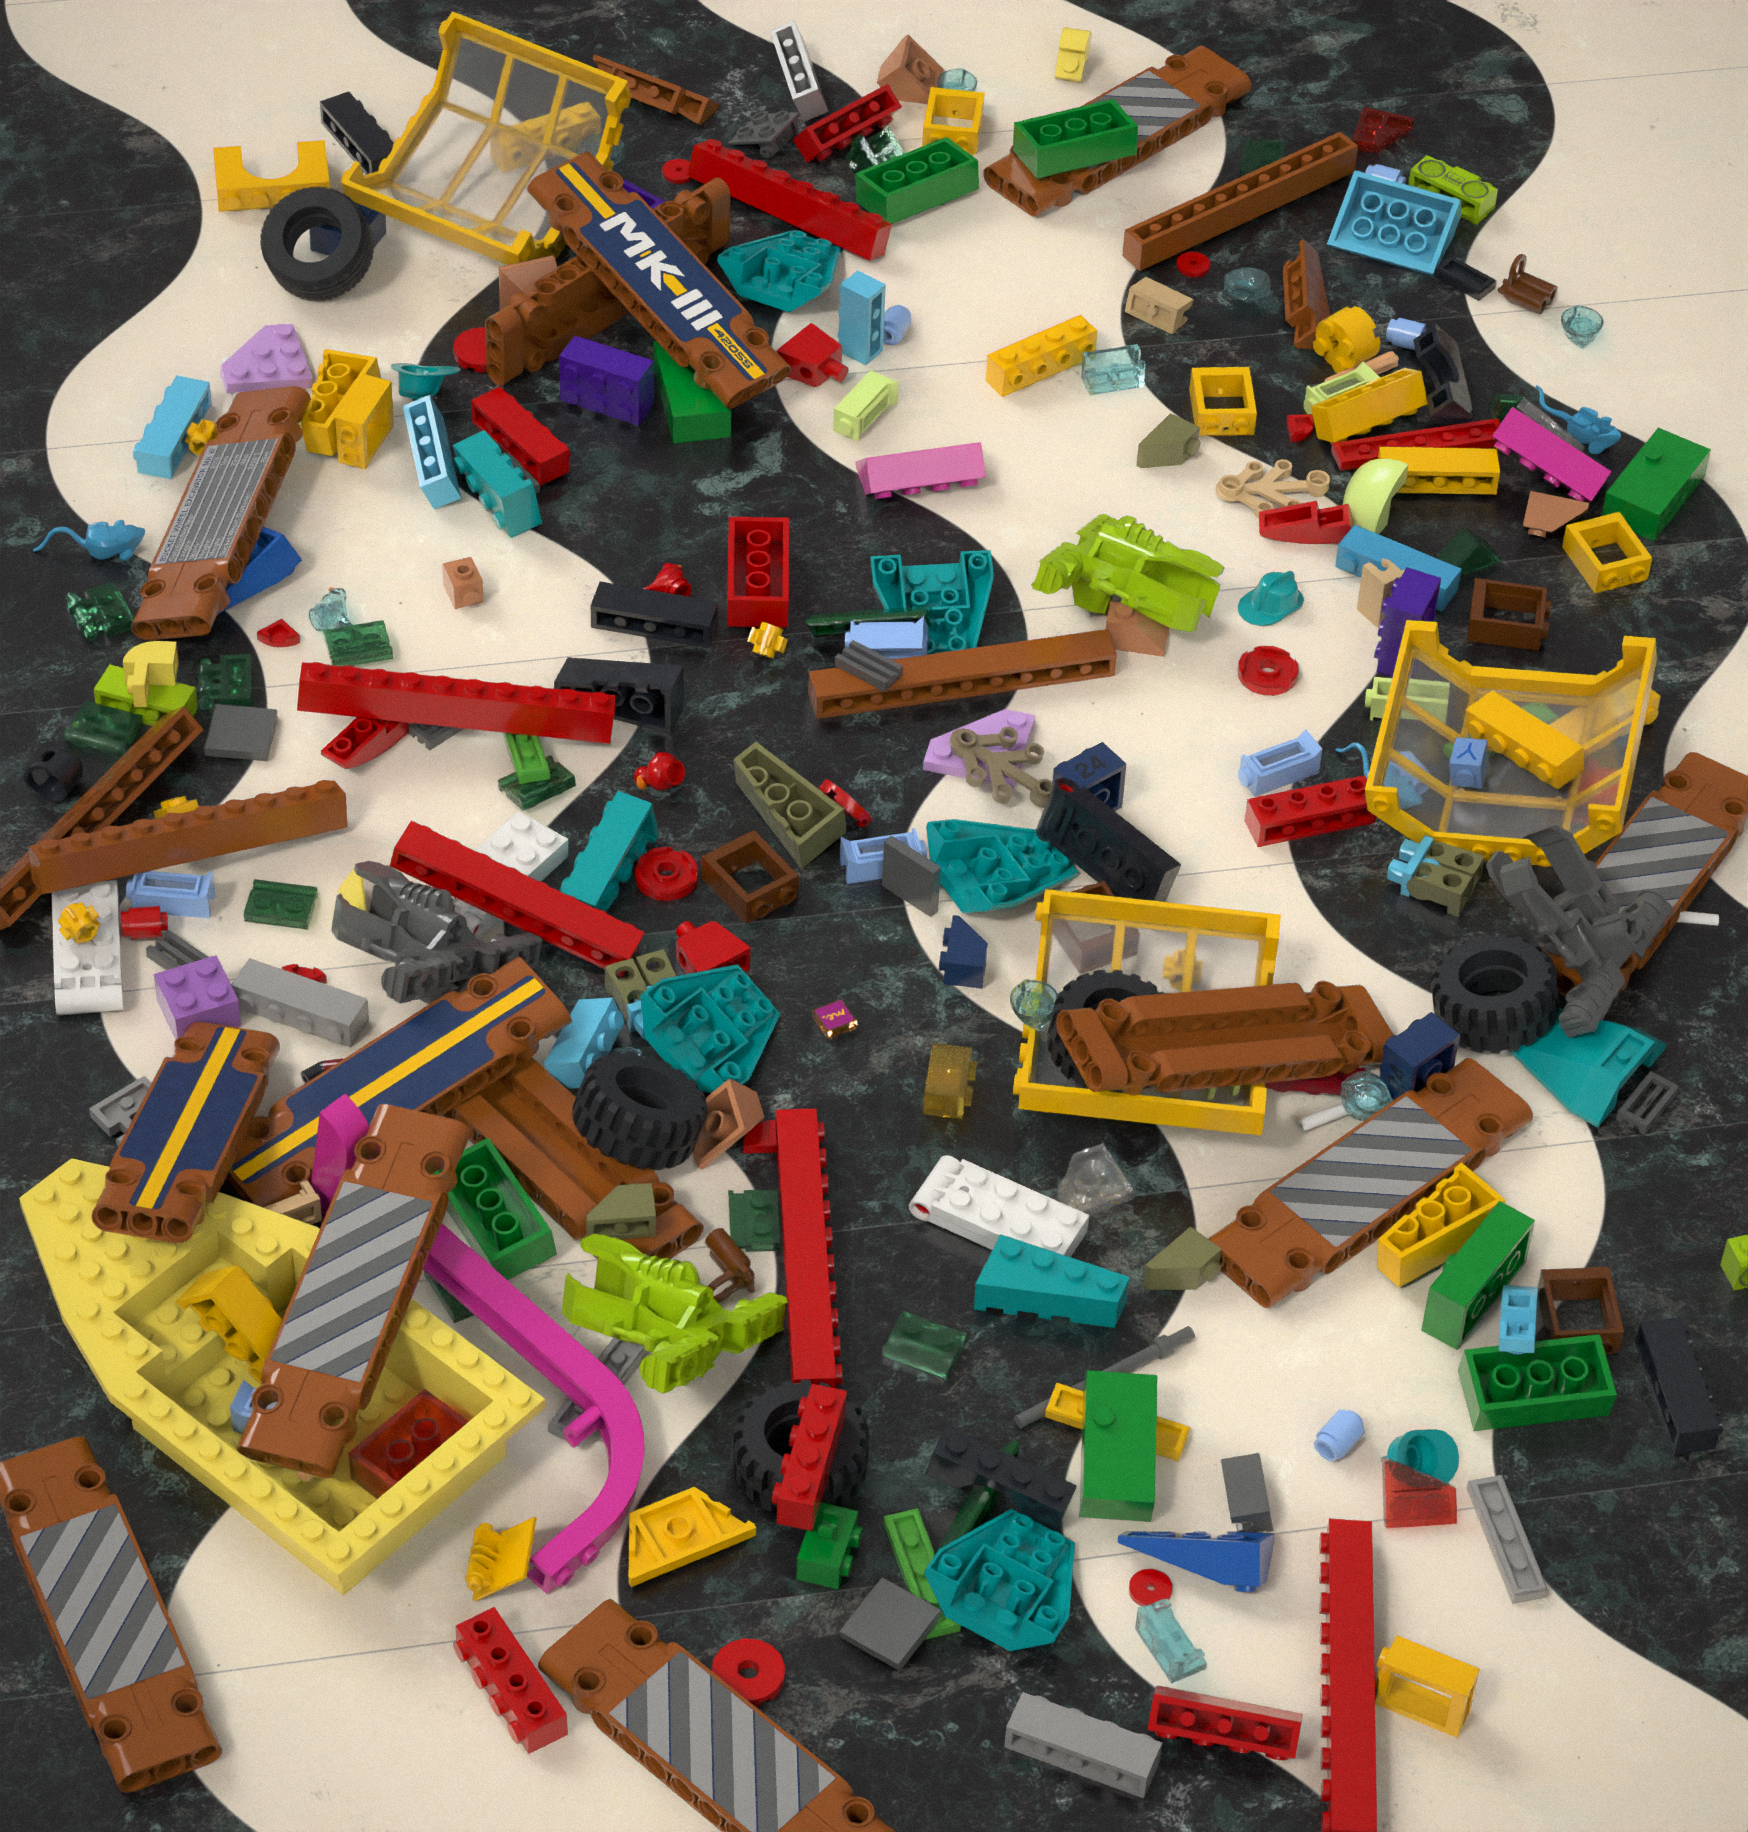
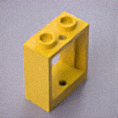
[922,87,985,155]
[1189,367,1257,436]
[335,374,394,469]
[1562,512,1652,593]
[1375,1635,1480,1738]

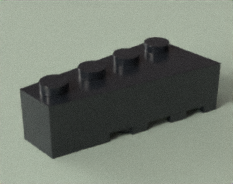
[554,657,684,734]

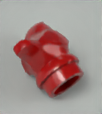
[643,563,692,597]

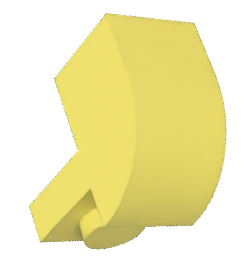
[1055,27,1092,83]
[123,641,179,707]

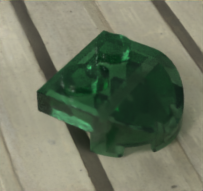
[845,127,905,174]

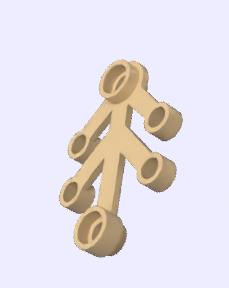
[1216,459,1330,519]

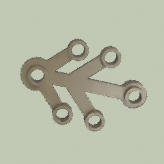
[949,727,1052,808]

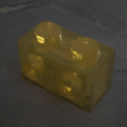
[923,1043,977,1119]

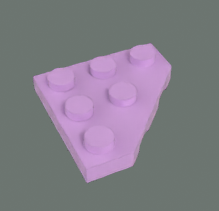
[220,324,313,393]
[923,709,1035,788]

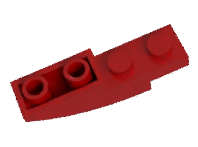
[321,717,409,769]

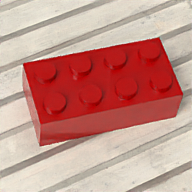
[727,517,789,627]

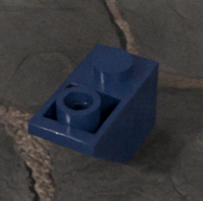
[939,915,988,989]

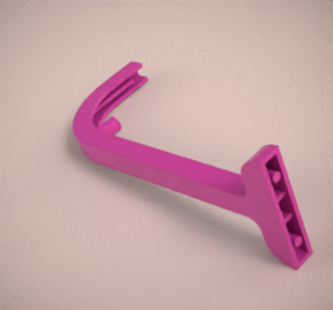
[311,1094,645,1595]

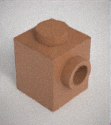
[442,557,484,609]

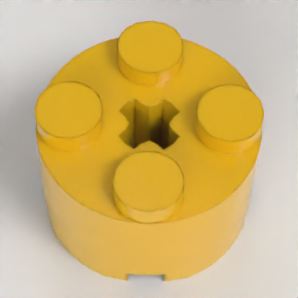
[1313,306,1380,373]

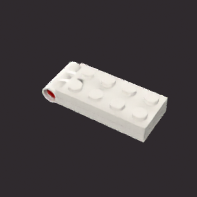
[452,811,568,940]
[52,880,124,1016]
[909,1155,1089,1257]

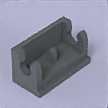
[1221,1453,1273,1532]

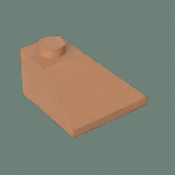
[877,34,944,104]
[499,256,557,310]
[1523,491,1590,538]
[1106,601,1169,657]
[693,1078,764,1170]

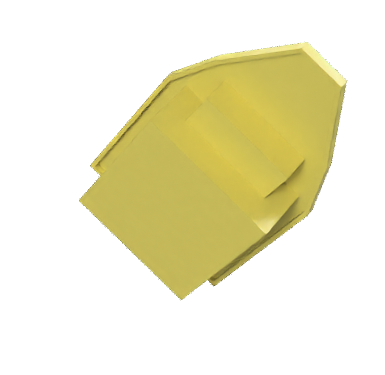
[19,1158,545,1596]

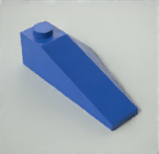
[217,526,302,615]
[1118,1531,1275,1592]

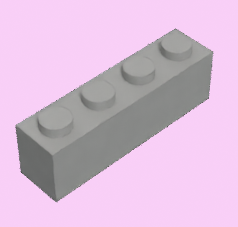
[770,20,829,122]
[231,958,369,1048]
[1004,1692,1162,1798]

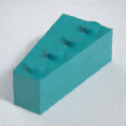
[452,430,542,538]
[560,791,659,912]
[974,1234,1130,1328]

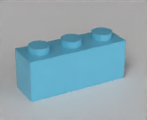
[837,270,886,365]
[544,998,624,1089]

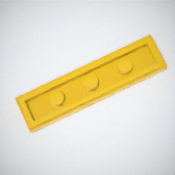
[1045,1383,1190,1462]

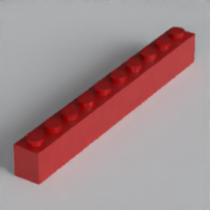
[297,662,615,744]
[776,1109,842,1388]
[1319,1518,1377,1832]

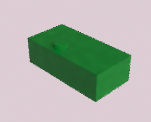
[1013,99,1138,179]
[855,137,979,224]
[653,341,731,444]
[1602,427,1711,541]
[433,1137,557,1280]
[1421,1201,1535,1350]
[1458,1334,1617,1431]
[1079,1370,1158,1522]

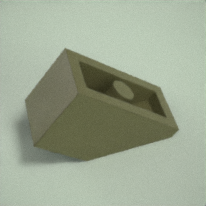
[1136,413,1201,468]
[586,1183,656,1239]
[1143,1227,1222,1290]

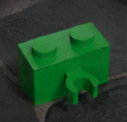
[796,1502,863,1589]

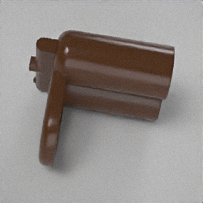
[1498,254,1558,314]
[705,1228,755,1303]

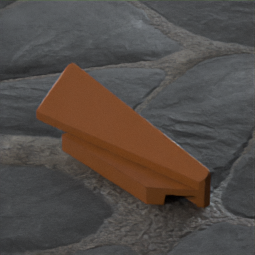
[593,54,720,125]
[1283,239,1330,349]

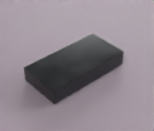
[1434,256,1497,301]

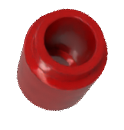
[121,905,168,940]

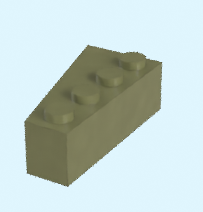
[733,742,846,869]

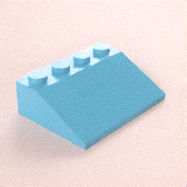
[1327,171,1462,276]

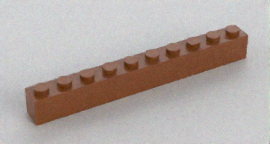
[1122,132,1358,271]
[808,629,1117,719]
[0,706,203,930]
[29,780,348,894]

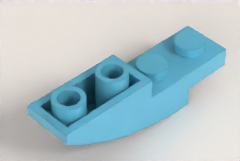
[1499,1285,1539,1355]

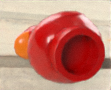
[633,752,685,791]

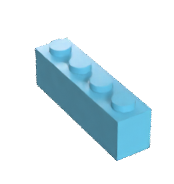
[133,375,212,480]
[403,395,461,509]

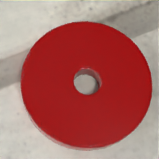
[662,159,693,184]
[1176,252,1210,277]
[1129,1569,1172,1608]

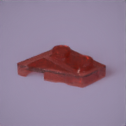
[1352,107,1415,153]
[1382,1457,1457,1528]

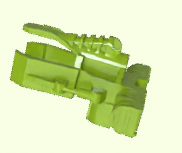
[1031,513,1225,632]
[561,1234,788,1394]

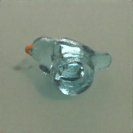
[309,587,356,635]

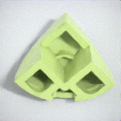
[1343,459,1409,534]

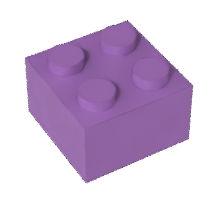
[154,955,241,1040]

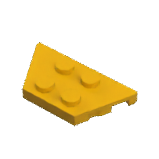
[628,1487,756,1587]

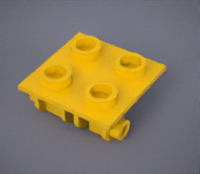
[465,1517,537,1602]

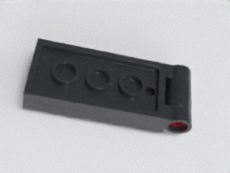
[1035,777,1181,902]

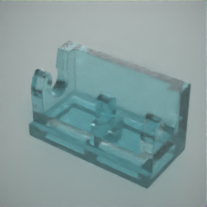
[1081,344,1145,395]
[1135,1599,1207,1684]

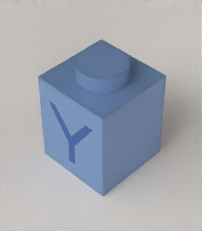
[1449,737,1489,789]

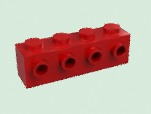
[793,84,902,163]
[471,386,571,486]
[1244,775,1376,847]
[772,1384,847,1531]
[453,1607,568,1754]
[1147,1685,1303,1761]

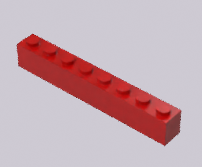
[687,139,892,260]
[390,820,645,978]

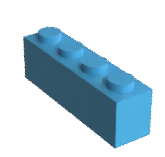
[1335,524,1462,611]

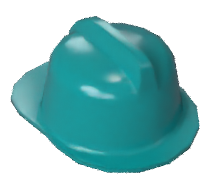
[391,363,461,399]
[1238,571,1304,626]
[1381,1429,1459,1487]

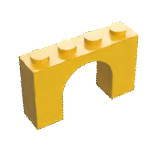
[213,140,330,212]

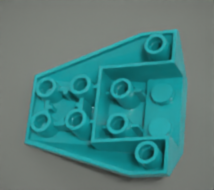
[717,230,841,312]
[870,550,994,655]
[926,819,1078,913]
[640,964,780,1093]
[1508,1008,1667,1128]
[924,1509,1075,1651]

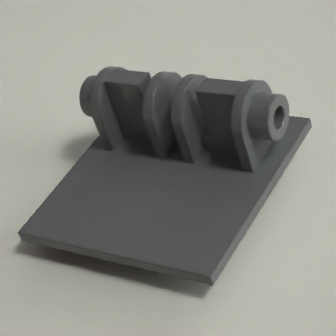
[728,111,800,158]

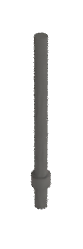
[1014,1326,1195,1429]

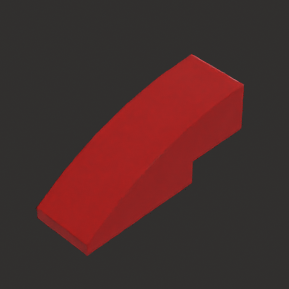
[1259,501,1354,544]

